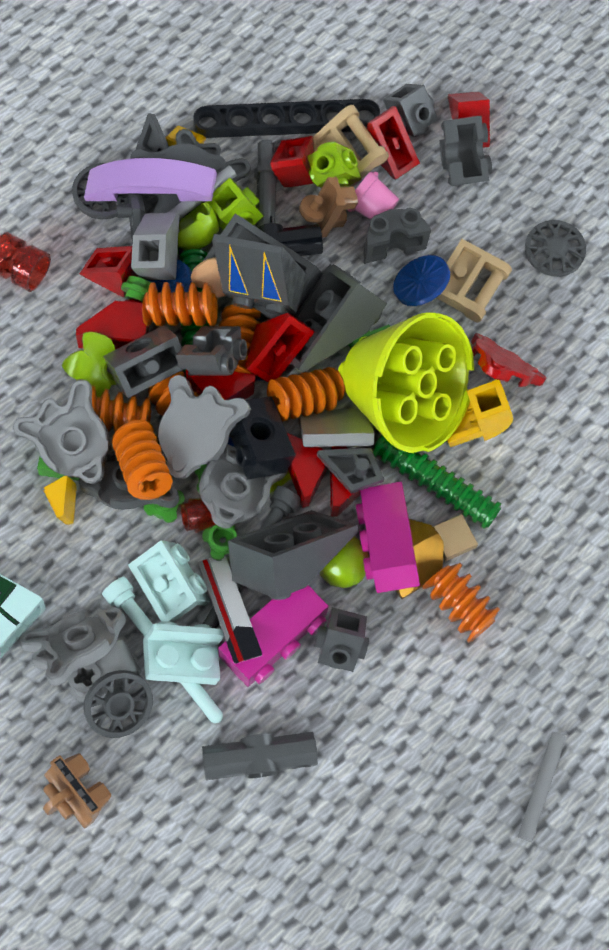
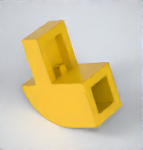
[447,380,513,448]

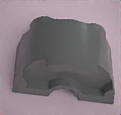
[439,116,492,186]
[363,208,431,264]
[175,326,247,376]

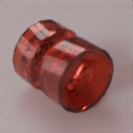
[0,231,51,292]

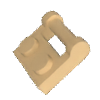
[313,105,389,186]
[437,239,512,323]

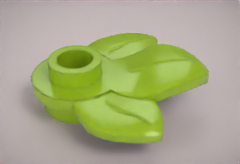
[62,331,116,397]

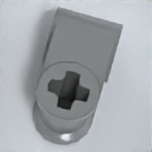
[68,639,142,702]

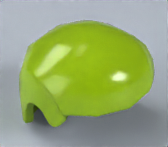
[178,202,220,251]
[319,536,370,588]

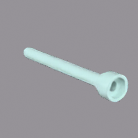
[102,576,223,723]

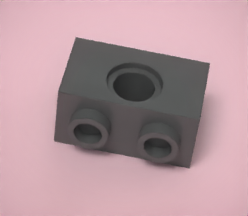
[103,325,184,398]

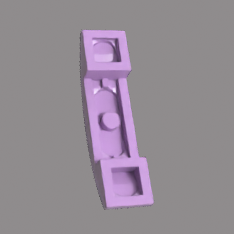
[84,158,217,201]

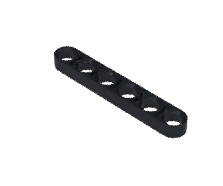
[193,99,380,138]

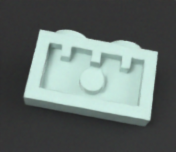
[128,540,210,622]
[143,621,224,685]

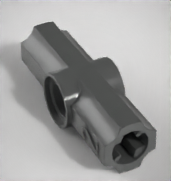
[202,732,318,781]

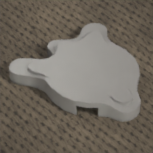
[158,375,251,479]
[13,379,110,484]
[199,443,288,528]
[19,608,126,686]

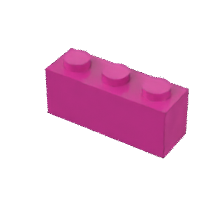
[356,481,420,593]
[218,585,329,687]

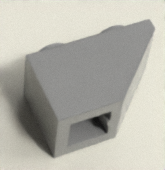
[131,213,179,280]

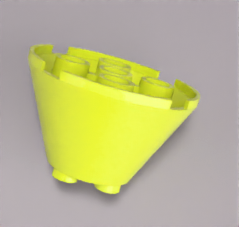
[338,312,474,454]

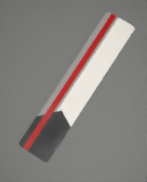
[198,555,262,664]

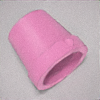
[347,171,399,220]

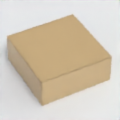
[433,514,478,562]

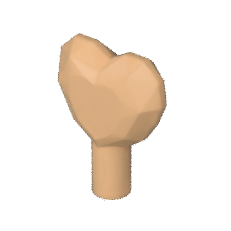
[191,257,226,298]

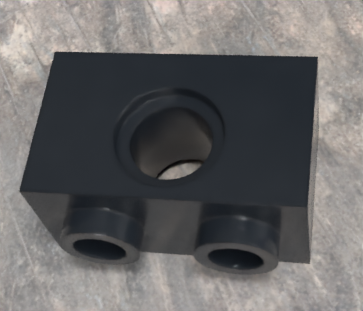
[229,396,296,480]

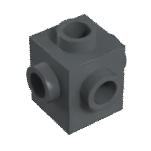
[383,84,438,137]
[314,607,369,672]

